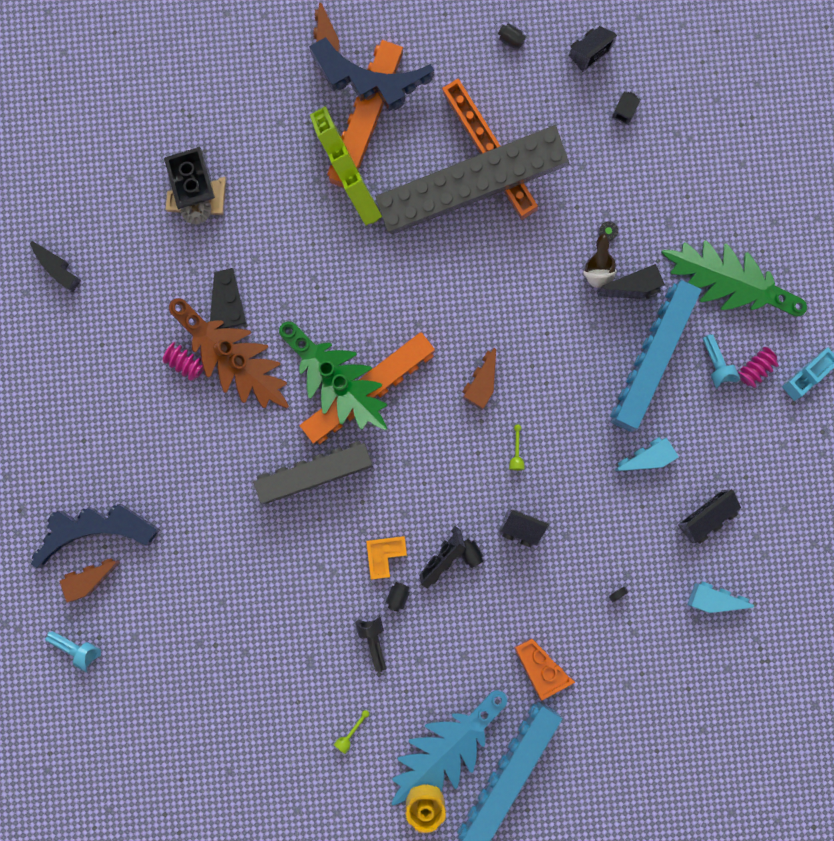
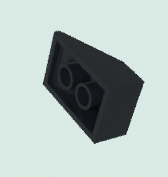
[164,147,215,209]
[597,264,665,300]
[499,509,549,548]

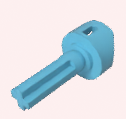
[702,334,740,389]
[45,631,101,673]

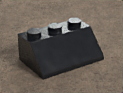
[678,489,741,544]

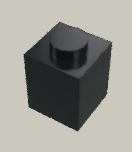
[612,91,641,125]

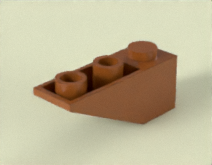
[314,3,340,53]
[462,348,496,410]
[59,558,120,603]

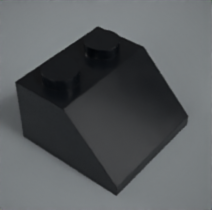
[569,26,617,72]

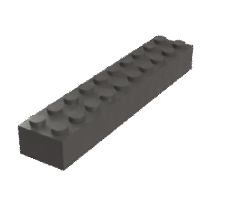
[375,125,570,234]

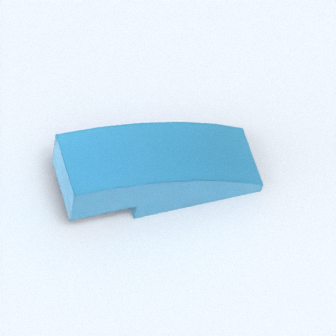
[782,347,834,401]

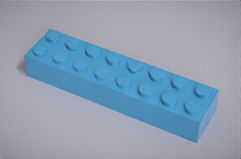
[610,280,702,432]
[457,701,563,841]

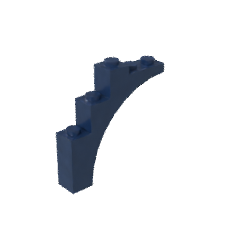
[309,37,434,111]
[31,504,160,568]

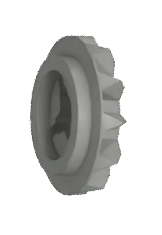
[181,200,211,224]

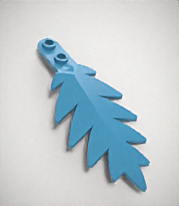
[391,690,507,806]

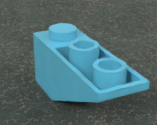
[615,437,679,471]
[687,581,754,613]

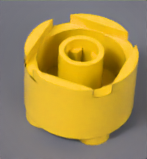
[406,785,446,833]

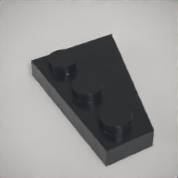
[210,268,247,329]
[419,526,466,588]

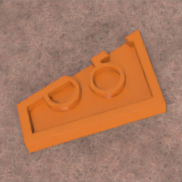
[514,639,575,701]

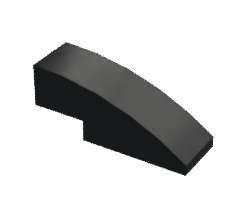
[30,241,81,293]

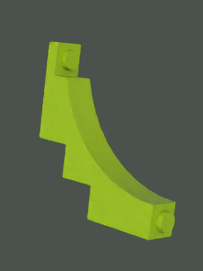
[310,106,382,226]

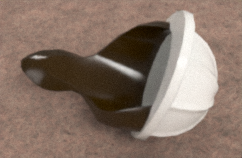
[583,233,617,288]

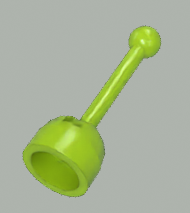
[509,424,525,471]
[333,710,369,754]

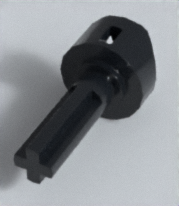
[355,615,387,672]

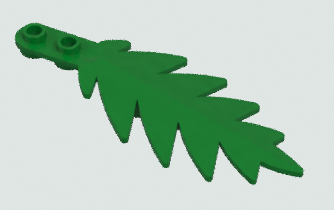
[661,240,807,317]
[279,321,387,430]

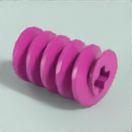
[163,342,204,381]
[738,347,779,388]

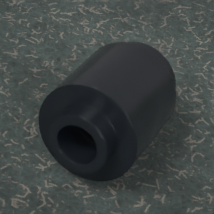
[498,23,527,49]
[461,538,484,568]
[385,582,410,612]

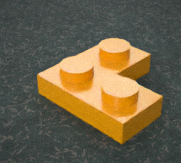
[366,536,407,579]

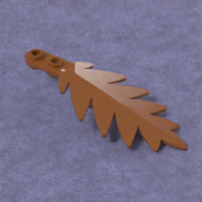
[169,298,289,408]

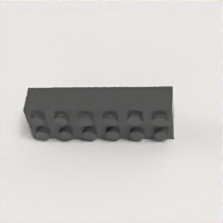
[253,441,373,504]

